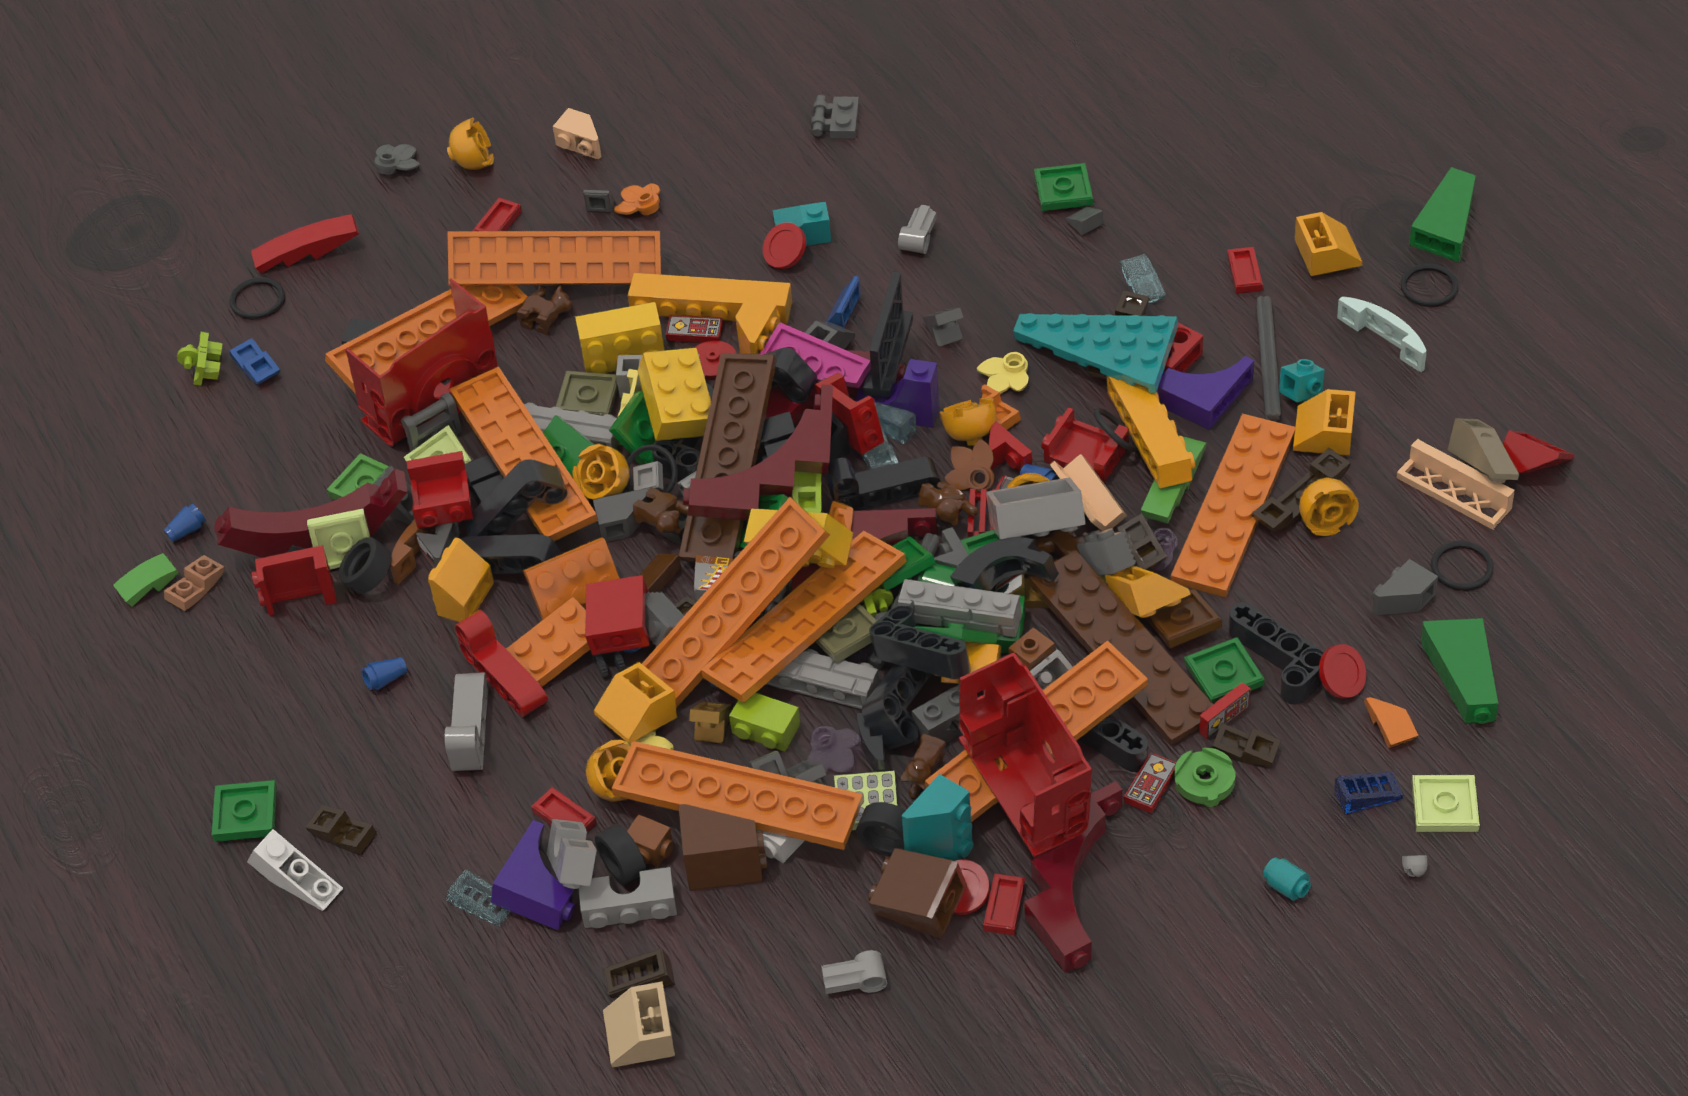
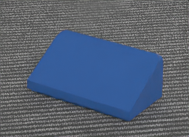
[826,276,861,328]

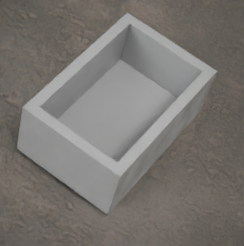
[986,477,1085,539]

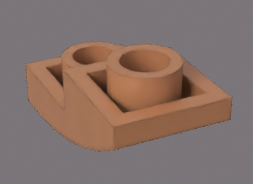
[164,555,225,611]

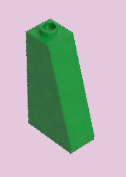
[1409,167,1476,262]
[1421,618,1498,724]

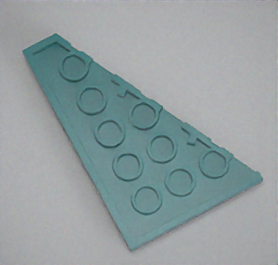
[1013,313,1178,393]

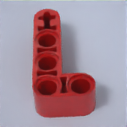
[455,610,548,717]

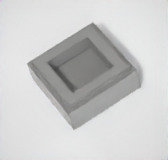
[633,461,663,491]

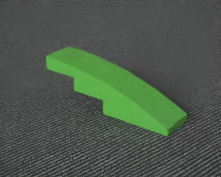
[1141,437,1206,524]

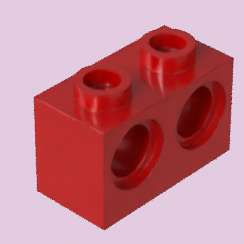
[1163,323,1203,373]

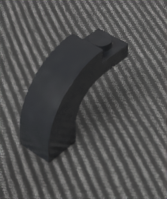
[950,537,1059,591]

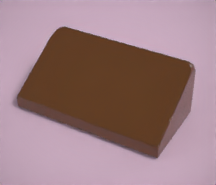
[639,554,681,593]

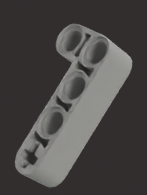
[445,672,488,771]

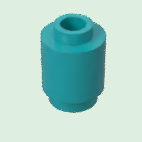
[1263,857,1311,901]

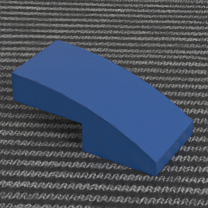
[229,338,280,385]

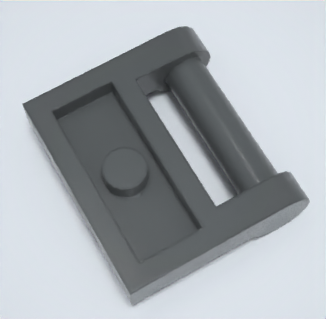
[401,392,462,452]

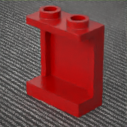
[815,372,884,455]
[1041,407,1129,484]
[407,451,473,529]
[252,545,337,616]
[585,575,649,655]

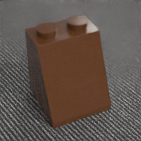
[679,804,767,890]
[868,848,967,940]

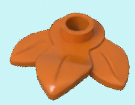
[613,183,660,215]

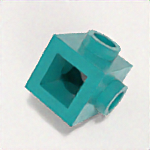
[1279,359,1325,402]

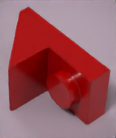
[989,421,1032,472]

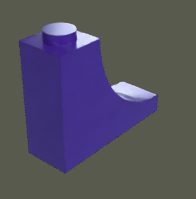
[1157,356,1254,430]
[855,359,940,428]
[491,820,576,930]

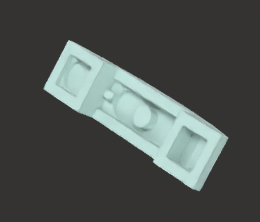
[1337,297,1427,372]

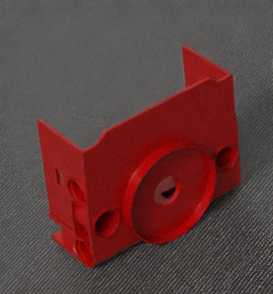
[345,278,498,447]
[959,652,1092,858]

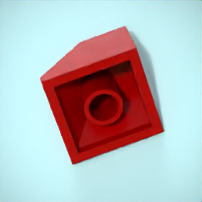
[1503,430,1574,474]

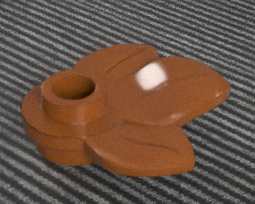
[945,439,994,492]

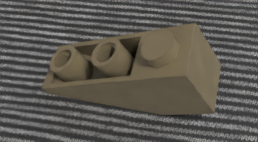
[1448,418,1519,483]

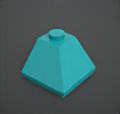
[772,202,831,246]

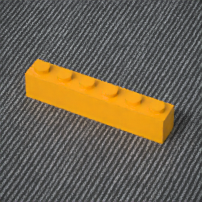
[628,273,792,325]
[1106,375,1195,489]

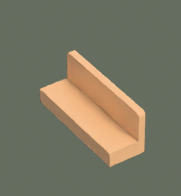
[1050,454,1127,531]

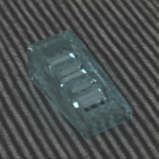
[861,399,916,444]
[447,869,510,926]

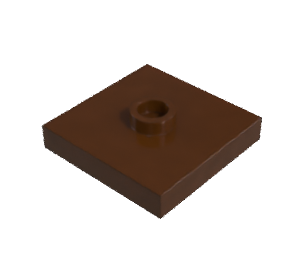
[1145,589,1222,648]

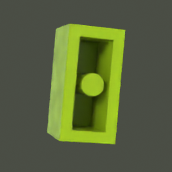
[729,693,800,752]

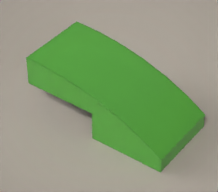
[113,553,179,607]

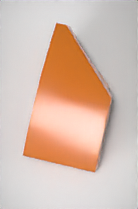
[979,384,1021,430]
[829,501,853,530]
[1364,697,1418,748]

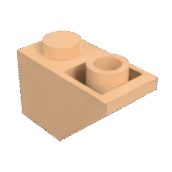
[553,108,601,160]

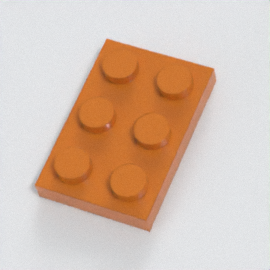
[523,537,619,620]
[506,597,590,687]

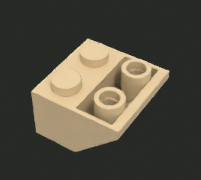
[603,982,675,1067]

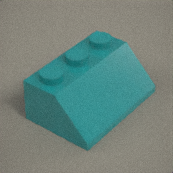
[902,774,973,861]

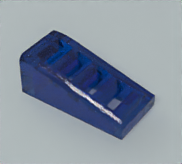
[1334,771,1403,814]

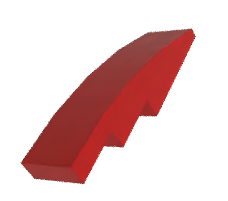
[251,214,359,274]

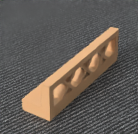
[1396,439,1515,530]

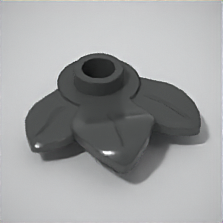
[374,144,420,175]

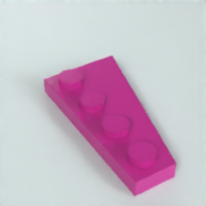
[760,322,871,388]

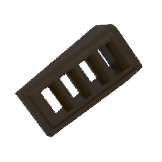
[604,948,675,998]

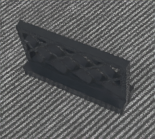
[863,272,913,398]

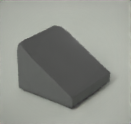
[583,190,614,212]
[1066,207,1103,235]

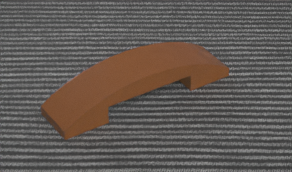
[390,520,461,585]

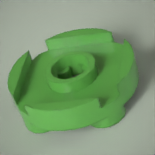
[1175,748,1236,807]

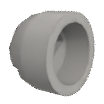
[1402,855,1428,877]

